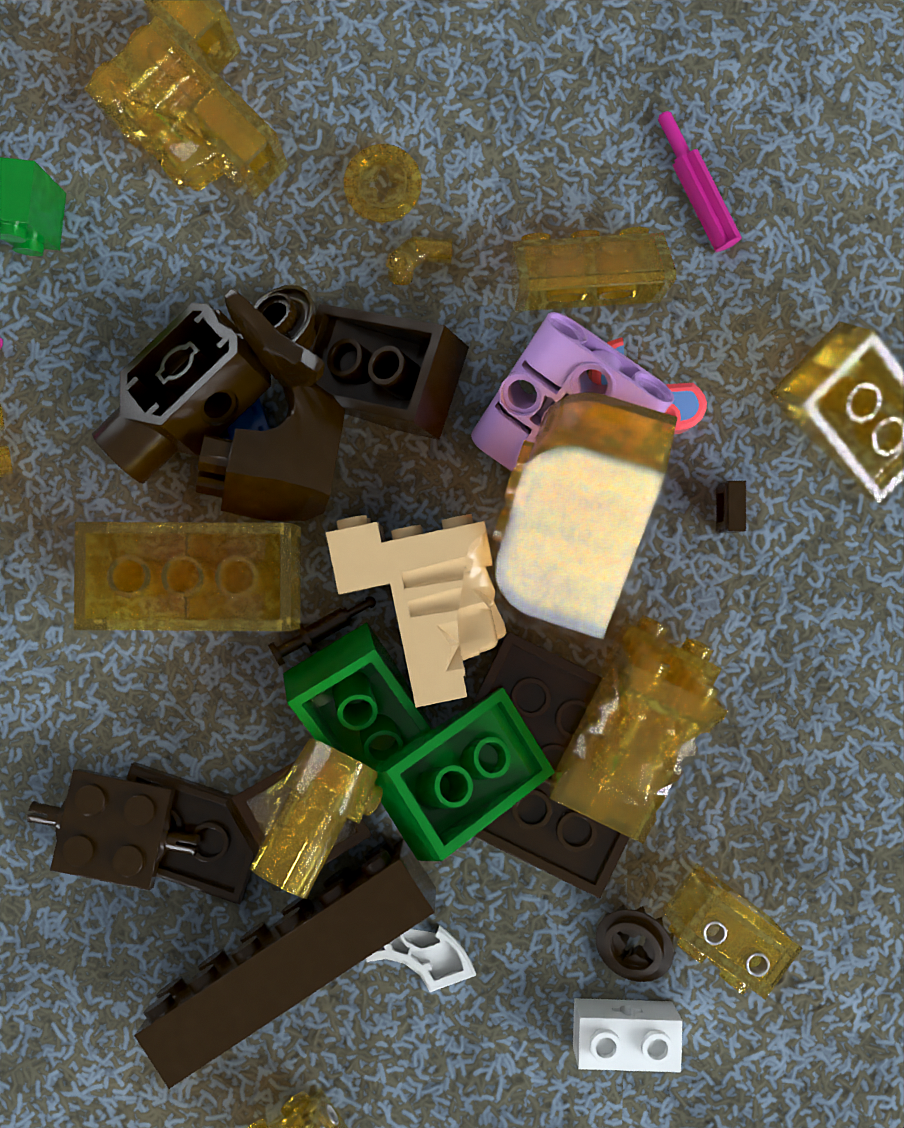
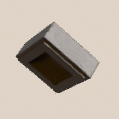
[716,481,746,533]

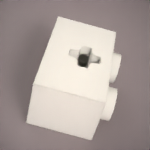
[573,998,682,1072]

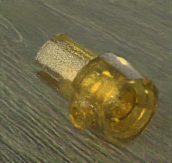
[249,738,383,899]

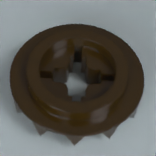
[595,904,676,982]

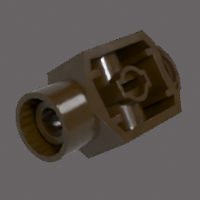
[92,285,316,484]

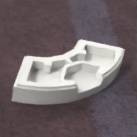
[366,925,476,992]

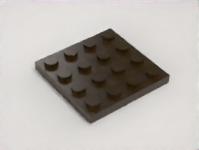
[471,631,687,899]

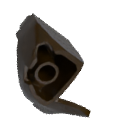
[196,289,345,521]

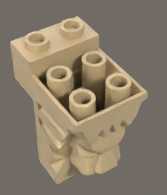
[326,514,506,708]

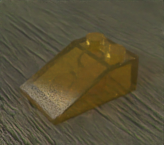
[769,321,904,503]

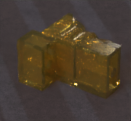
[84,0,289,200]
[549,615,728,844]

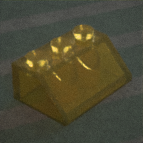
[511,227,677,312]

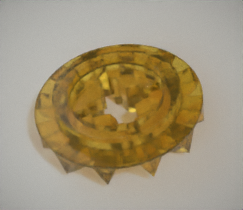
[343,144,422,225]

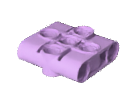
[471,312,674,515]

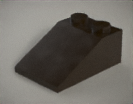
[309,303,469,440]

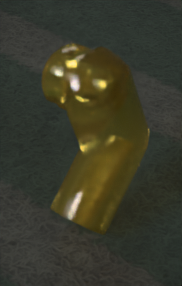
[385,236,453,285]

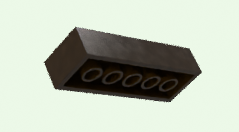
[134,839,436,1089]

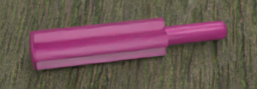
[658,111,742,253]

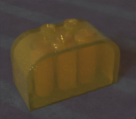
[493,392,677,639]
[74,522,301,631]

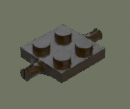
[27,769,200,891]

